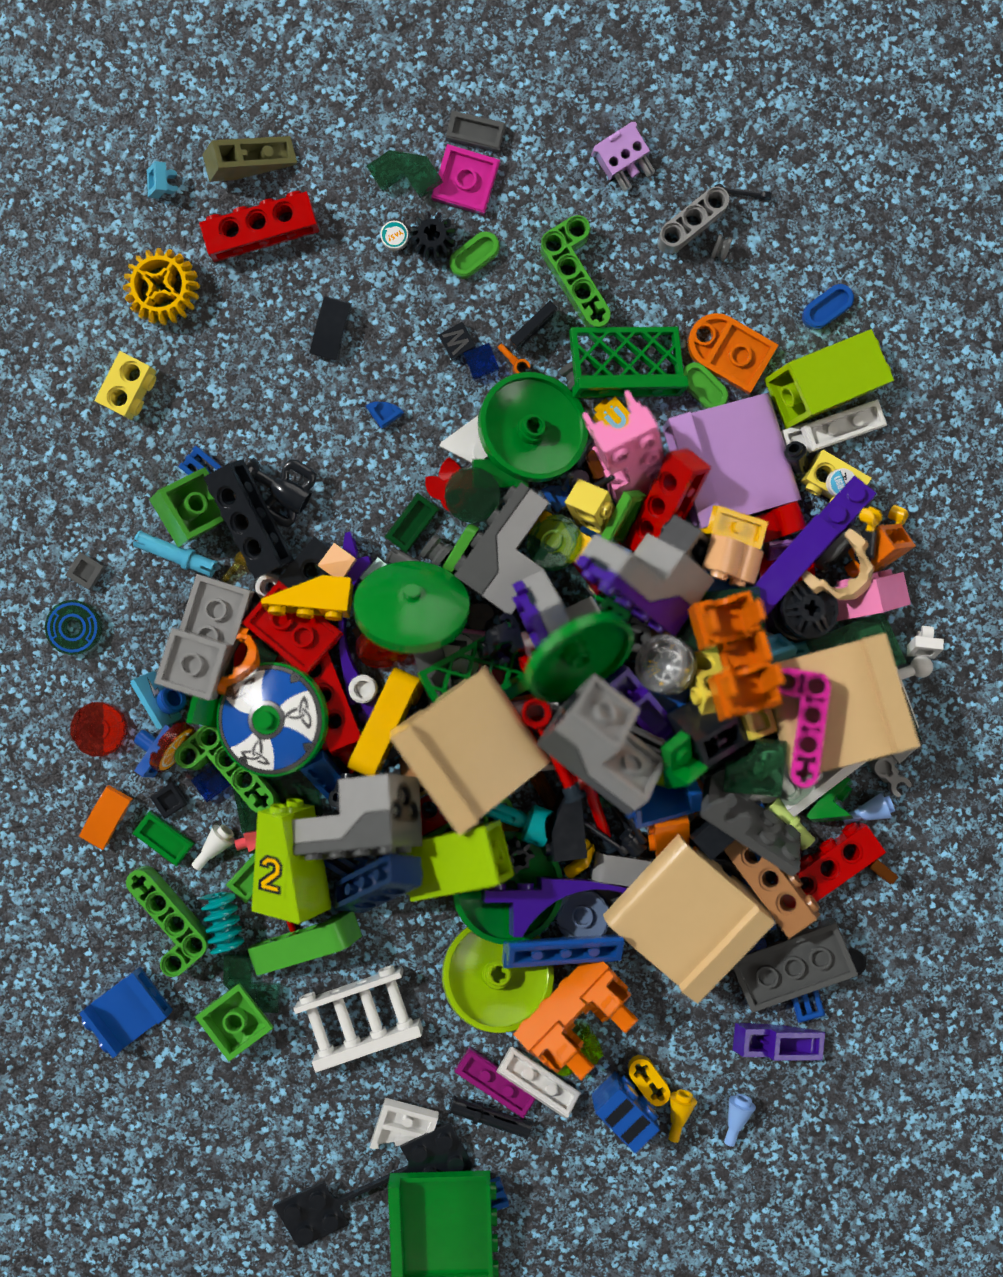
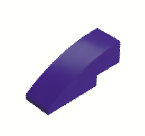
[604,663,674,744]
[733,1023,825,1061]

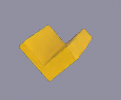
[700,505,768,549]

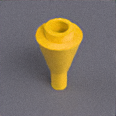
[668,1089,697,1143]

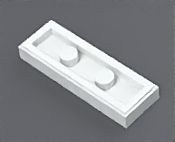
[800,399,887,453]
[496,1047,581,1118]

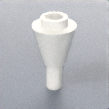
[192,825,235,871]

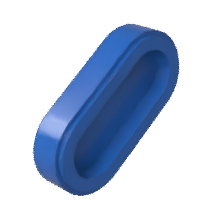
[802,284,854,330]

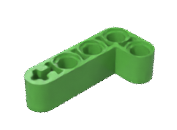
[540,215,610,327]
[174,726,280,813]
[126,865,212,977]
[247,911,363,975]

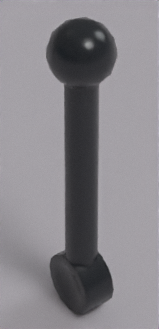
[714,184,772,200]

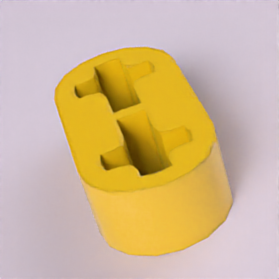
[628,1055,670,1106]

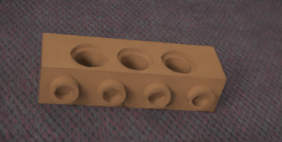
[724,839,821,939]

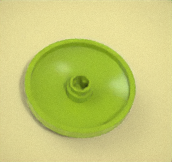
[442,927,554,1033]

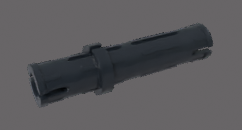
[448,1095,532,1139]

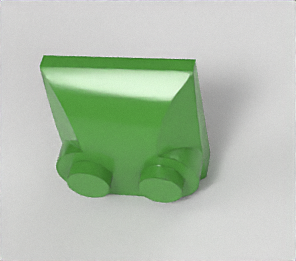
[195,983,274,1061]

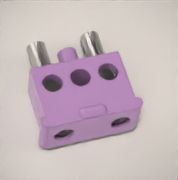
[591,122,655,192]

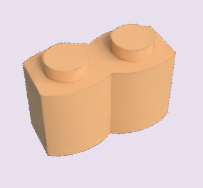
[703,535,764,588]

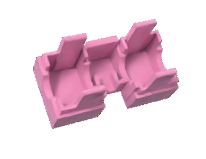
[583,391,664,505]

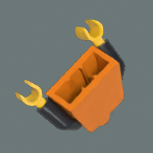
[844,505,916,578]

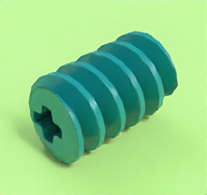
[200,892,244,954]

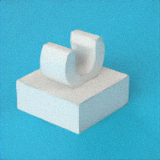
[907,626,944,659]

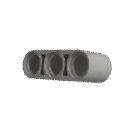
[657,186,729,254]
[591,851,654,887]

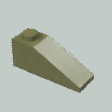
[202,136,297,182]

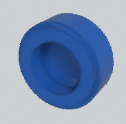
[156,687,186,715]

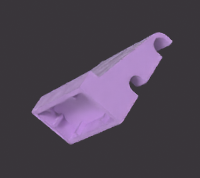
[662,393,802,529]

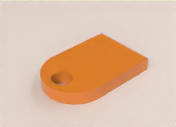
[687,313,778,395]

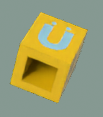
[593,396,631,429]

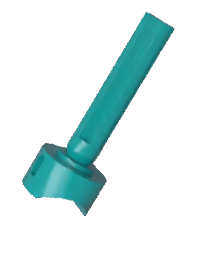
[484,803,554,848]

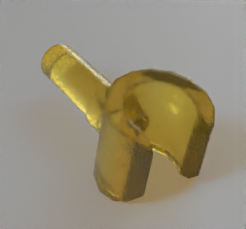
[221,551,247,583]

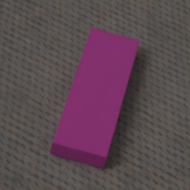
[454,1047,536,1118]

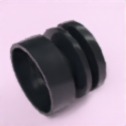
[765,580,839,642]

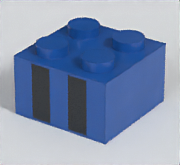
[592,1071,660,1154]

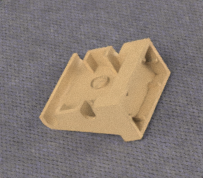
[771,633,920,780]
[390,665,551,836]
[603,834,776,1004]

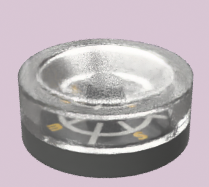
[635,635,697,696]

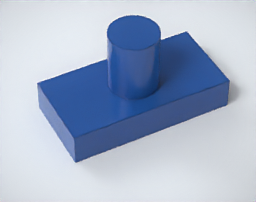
[134,725,184,778]
[300,751,344,800]

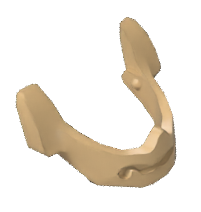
[801,529,874,600]

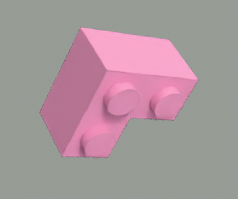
[834,569,911,621]

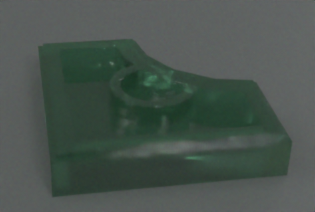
[723,739,787,797]

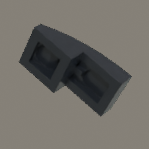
[310,296,352,361]

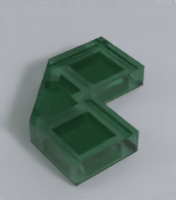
[366,150,443,198]
[223,954,280,1013]

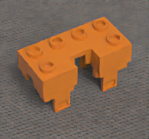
[688,591,785,721]
[513,962,639,1081]

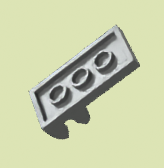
[700,766,801,877]
[733,918,858,1013]

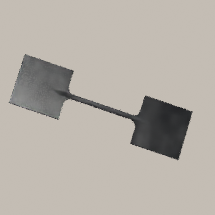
[274,1122,474,1249]

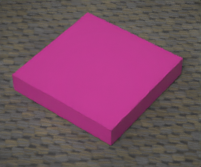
[431,144,500,216]

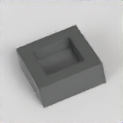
[65,552,106,590]

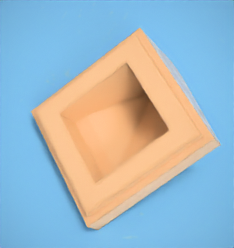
[317,543,357,577]

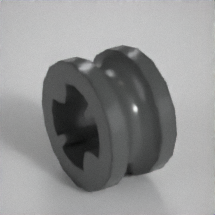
[710,234,732,262]

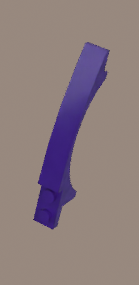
[706,475,877,650]
[338,531,412,725]
[481,876,628,937]

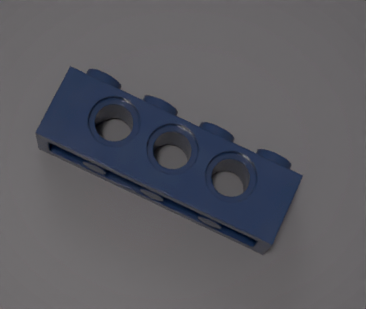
[334,853,423,913]

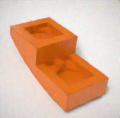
[79,785,132,850]

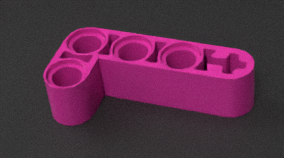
[778,668,831,788]

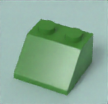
[149,467,225,548]

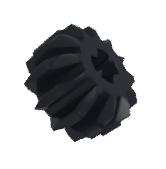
[409,212,456,261]

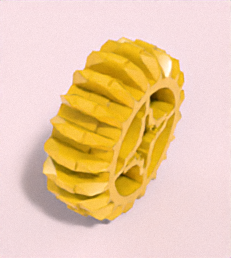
[123,248,200,325]

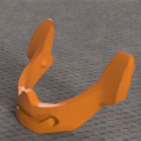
[217,627,260,695]

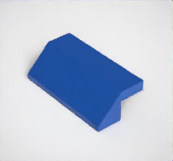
[502,934,624,968]

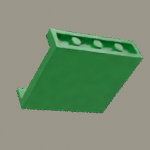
[388,1170,499,1277]

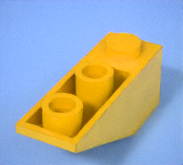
[261,575,353,621]

